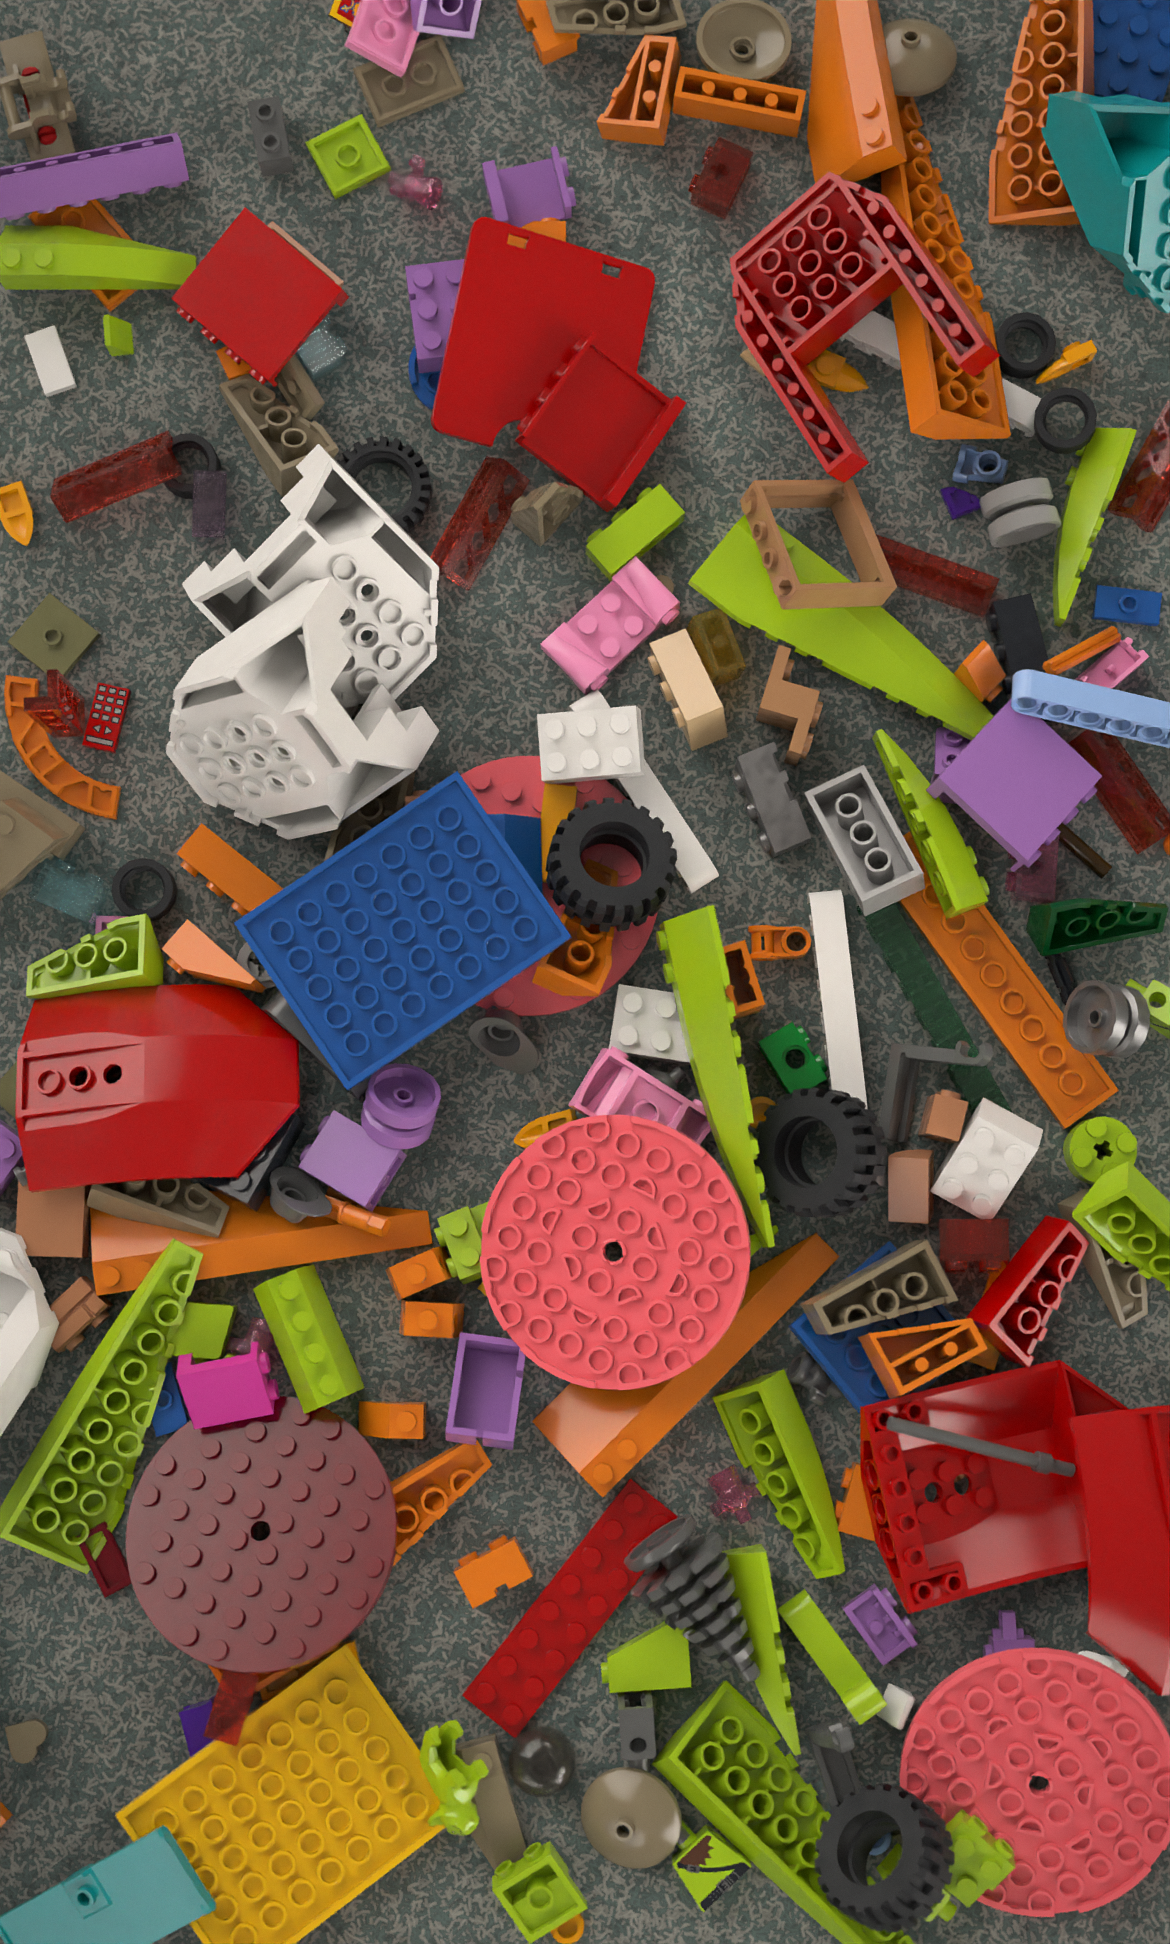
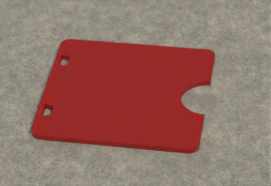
[431,217,655,448]

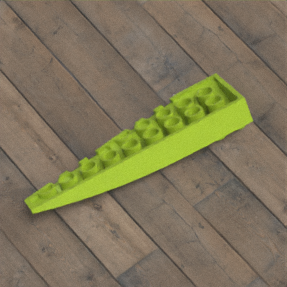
[656,905,775,1248]
[0,1238,203,1574]

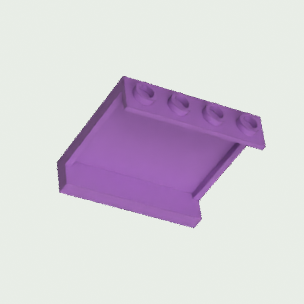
[926,699,1102,872]

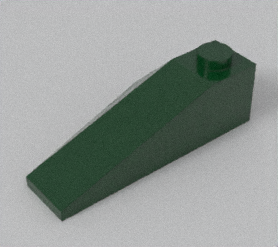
[1026,898,1169,956]

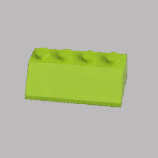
[253,1264,365,1414]

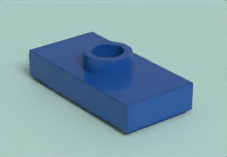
[1092,585,1162,626]
[152,1362,189,1437]

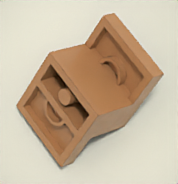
[756,645,823,766]

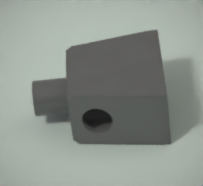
[617,1690,656,1772]

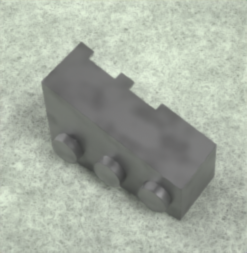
[731,742,811,857]

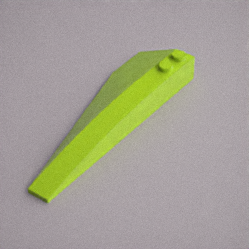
[688,514,993,740]
[651,1680,914,1944]

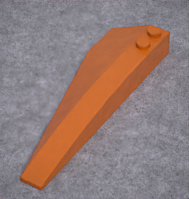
[988,0,1094,226]

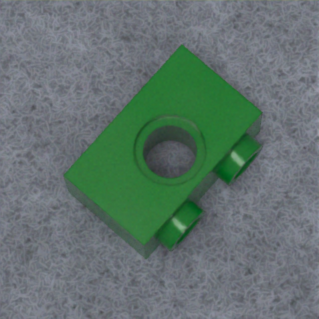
[757,1021,828,1094]

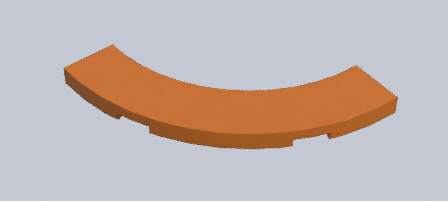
[4,675,121,820]

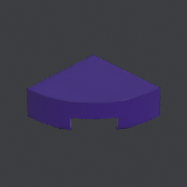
[940,487,981,521]

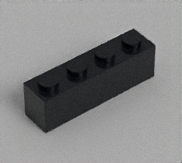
[985,593,1060,726]

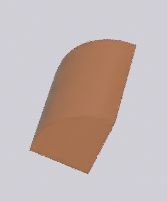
[888,1149,934,1224]

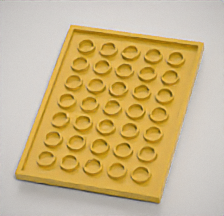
[115,1643,445,1944]

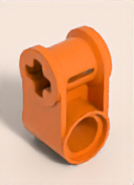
[748,925,811,961]

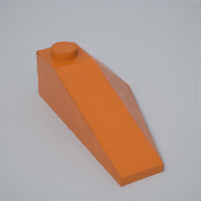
[532,858,618,997]

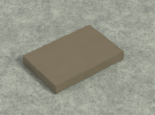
[353,34,465,128]

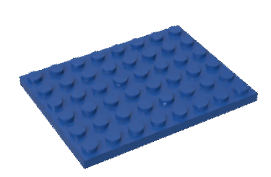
[234,771,572,1091]

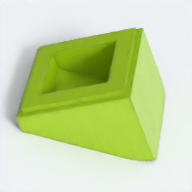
[103,315,134,356]

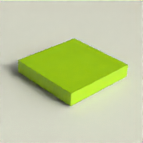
[305,114,391,199]

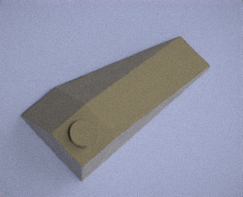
[219,374,338,497]
[511,482,583,547]

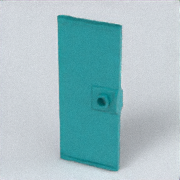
[0,1825,216,1944]

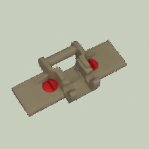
[0,30,77,161]

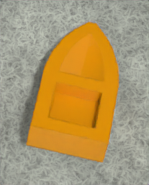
[1036,339,1097,384]
[808,350,869,392]
[0,481,34,546]
[514,1109,577,1148]

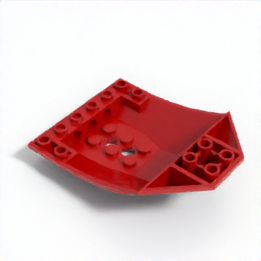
[15,984,300,1193]
[860,1360,1129,1614]
[1069,1405,1170,1696]

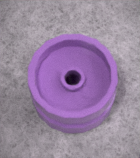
[361,1063,441,1149]

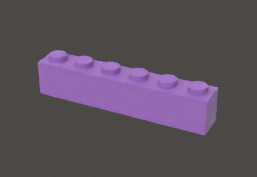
[0,133,189,220]

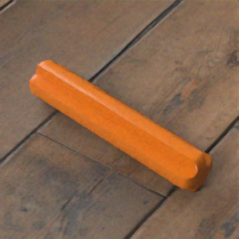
[1042,626,1121,676]

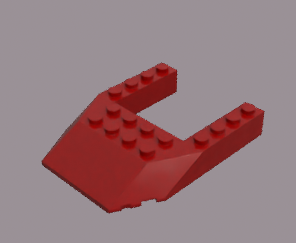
[730,172,1000,483]

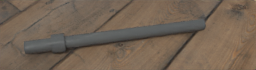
[887,1416,1075,1477]

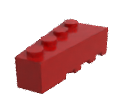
[966,1215,1089,1368]

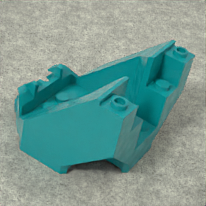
[1041,91,1170,313]

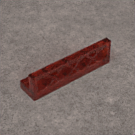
[1107,400,1170,533]
[50,430,182,523]
[430,457,530,591]
[876,534,1000,617]
[24,669,85,738]
[1068,729,1170,855]

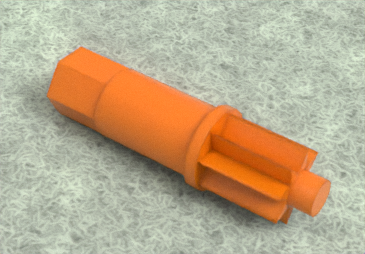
[324,1195,391,1237]

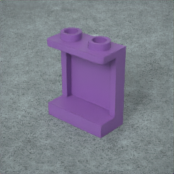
[298,1110,407,1211]

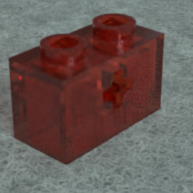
[688,137,754,220]
[203,1670,261,1746]

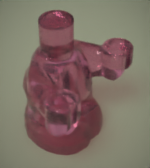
[388,154,442,210]
[225,1317,276,1368]
[706,1464,760,1525]

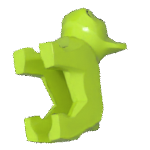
[419,1719,489,1836]

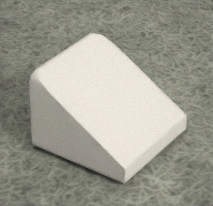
[876,1684,915,1730]

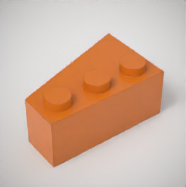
[596,34,681,146]
[858,1318,988,1399]

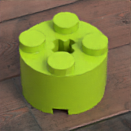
[1063,1117,1137,1185]

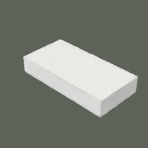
[24,325,77,397]

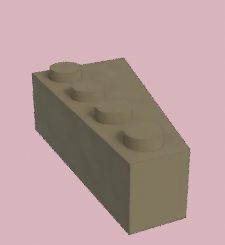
[0,797,70,900]

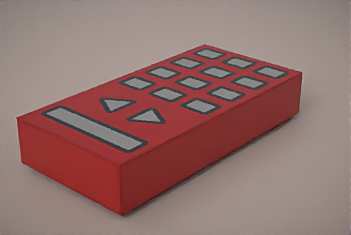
[82,682,131,754]

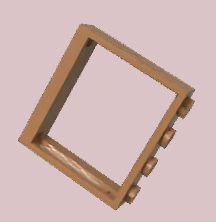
[740,480,897,610]

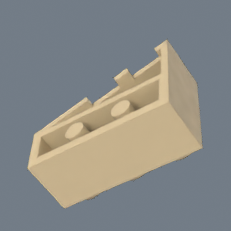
[647,628,728,751]

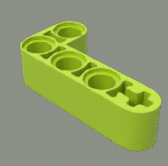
[777,1589,888,1725]

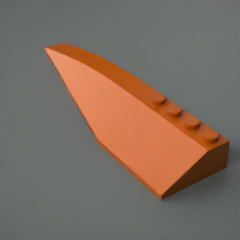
[881,95,1011,440]

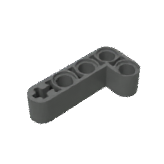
[260,990,372,1099]

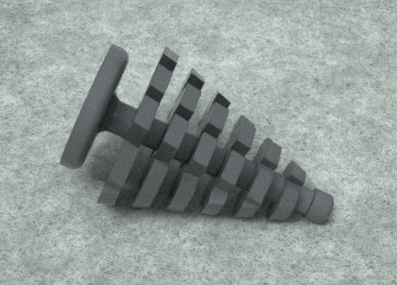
[624,1514,760,1683]

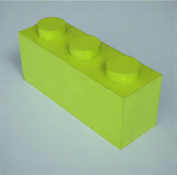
[586,484,685,582]

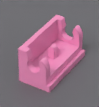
[1075,637,1149,689]

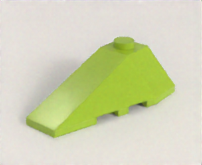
[26,914,164,999]

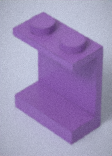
[482,146,576,227]

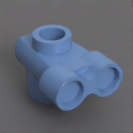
[953,444,1008,484]

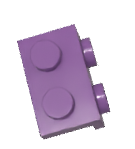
[842,1584,918,1666]

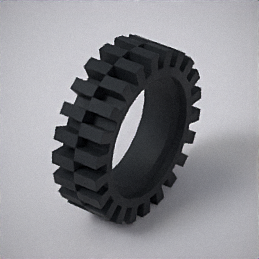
[337,436,432,533]

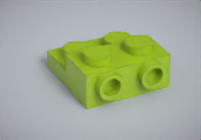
[434,1201,489,1285]
[945,1809,1015,1908]
[492,1841,588,1944]

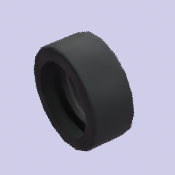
[995,312,1056,379]
[1034,387,1097,454]
[157,433,221,499]
[111,858,177,922]

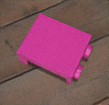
[176,1341,279,1429]

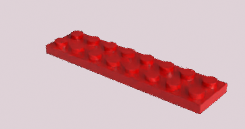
[462,1478,679,1738]

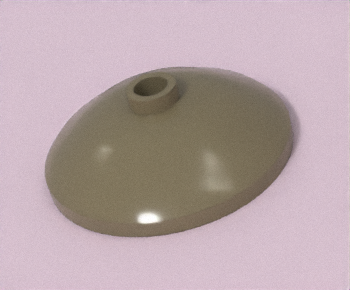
[696,0,792,82]
[882,18,957,96]
[581,1767,682,1869]

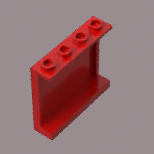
[171,207,349,387]
[514,330,686,512]

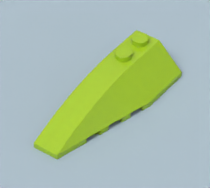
[0,225,197,290]
[1053,428,1137,627]
[872,729,990,920]
[1072,1160,1170,1292]
[712,1369,845,1579]
[722,1544,801,1756]

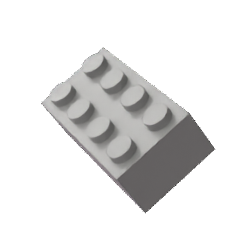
[804,765,925,916]

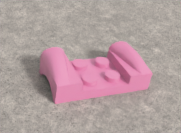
[540,556,680,695]
[568,1046,711,1145]

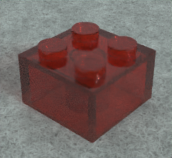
[937,1219,1010,1274]

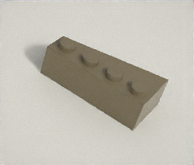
[801,1240,958,1335]

